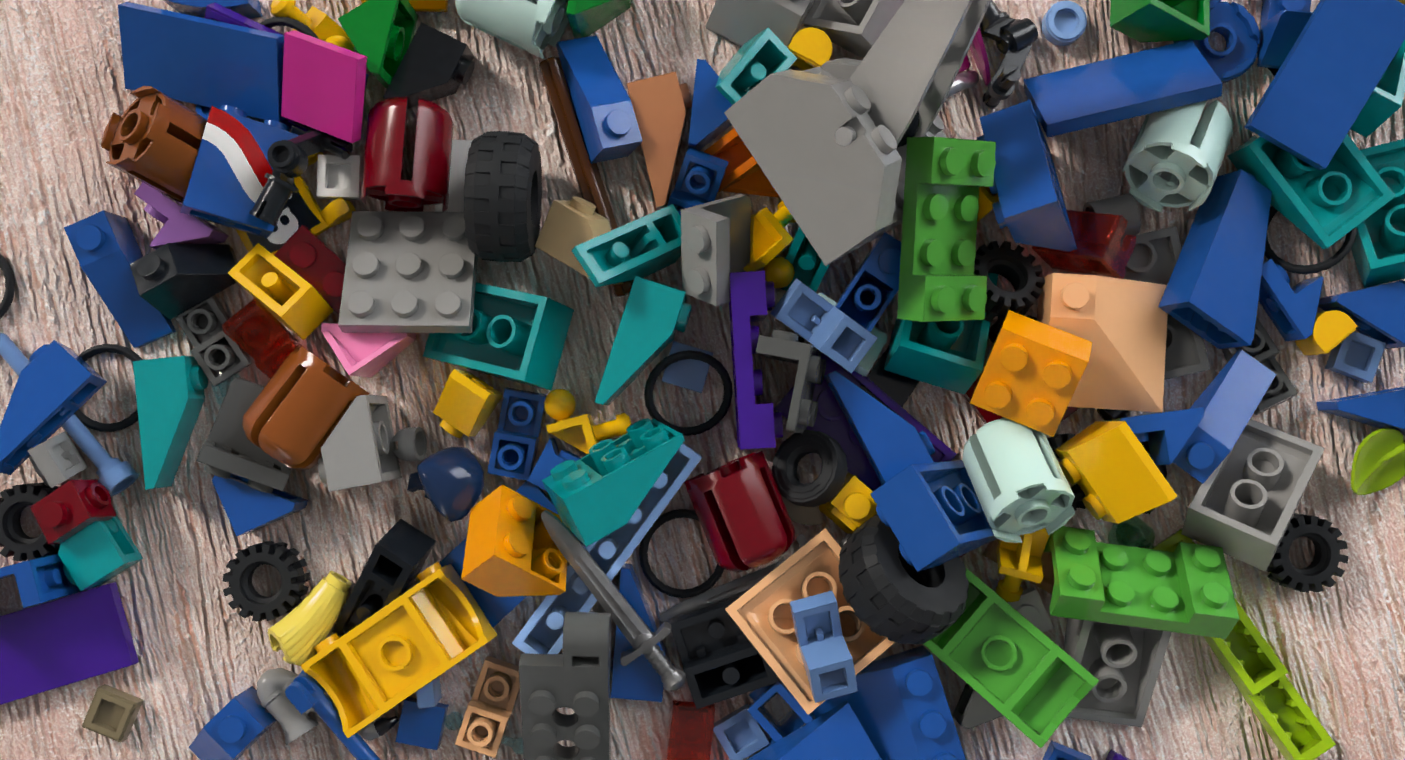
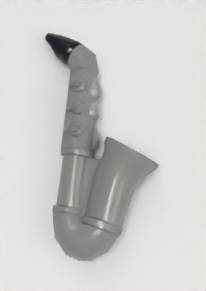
[257,668,399,745]

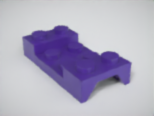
[729,271,783,450]

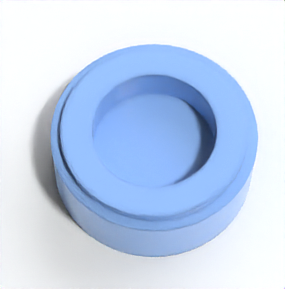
[1041,1,1087,46]

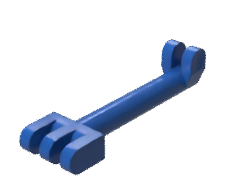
[285,670,380,760]

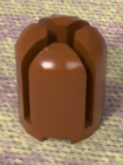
[101,86,207,203]
[242,345,369,470]

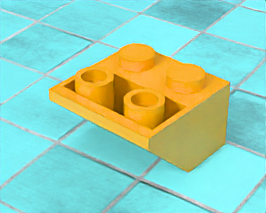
[461,484,567,597]

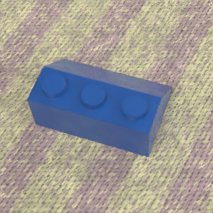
[977,100,1077,252]

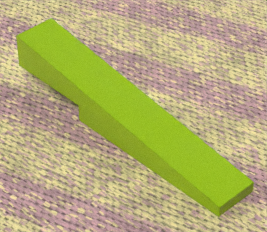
[1151,528,1336,760]

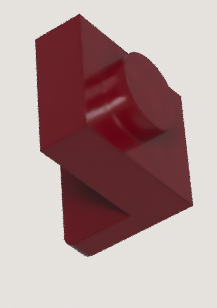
[30,479,116,545]

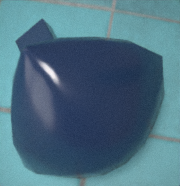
[407,447,484,522]

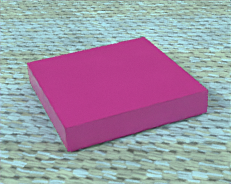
[281,30,367,143]

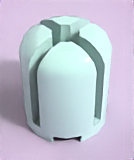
[455,0,569,59]
[1122,100,1232,212]
[962,418,1075,543]

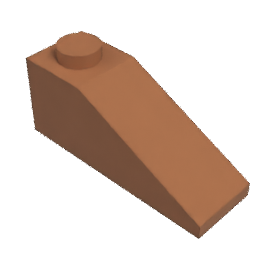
[626,71,692,210]

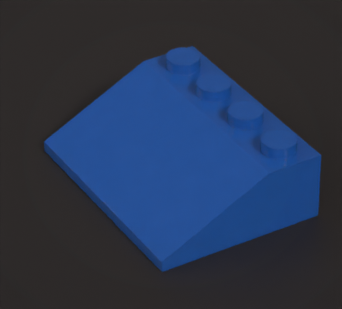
[813,645,966,760]

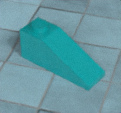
[572,204,681,287]
[133,356,208,490]

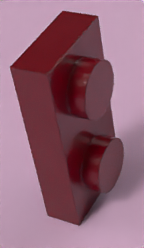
[274,225,346,314]

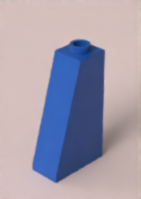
[1158,169,1272,349]

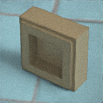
[82,684,143,743]

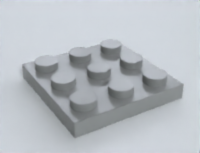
[338,211,478,333]

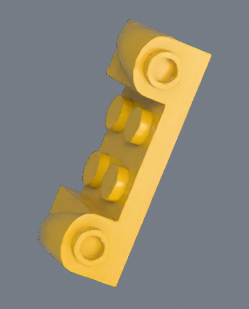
[300,562,498,739]

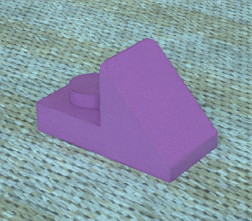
[134,182,229,249]

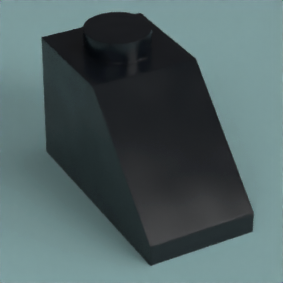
[383,22,475,109]
[130,243,238,320]

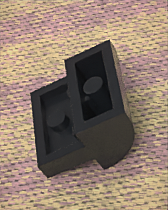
[669,595,779,709]

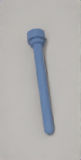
[0,333,139,496]

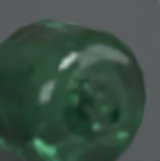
[1108,516,1156,549]

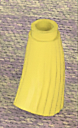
[267,571,352,666]

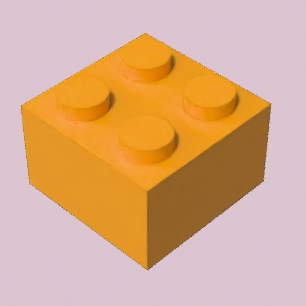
[970,310,1093,437]

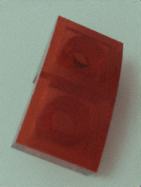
[222,298,304,379]
[665,700,715,760]

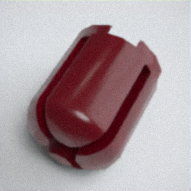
[361,97,454,212]
[684,451,795,572]

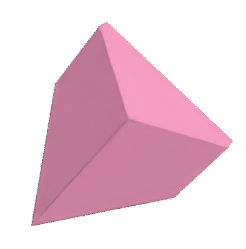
[321,322,416,378]

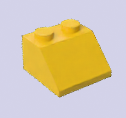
[1054,421,1178,524]

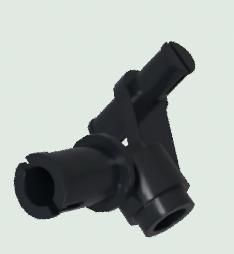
[979,0,1038,108]
[249,122,353,227]

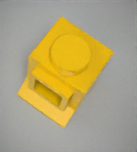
[819,473,877,534]

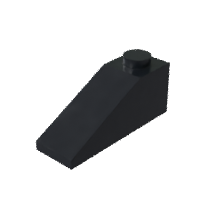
[332,519,436,637]

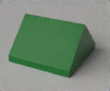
[338,0,419,89]

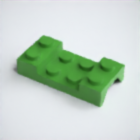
[897,137,996,322]
[1043,526,1239,639]
[923,567,1099,748]

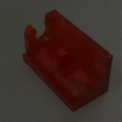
[1032,210,1136,279]

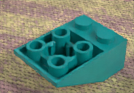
[542,418,685,547]

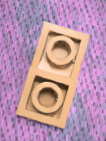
[455,656,520,758]

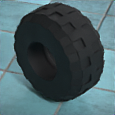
[464,131,542,262]
[838,514,969,645]

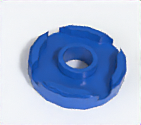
[1174,0,1261,83]

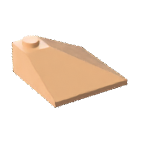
[1037,273,1168,413]
[725,528,895,715]

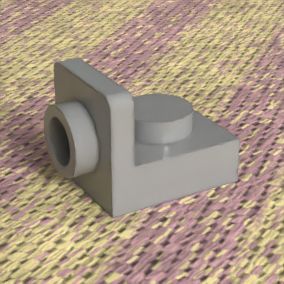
[27,431,88,488]

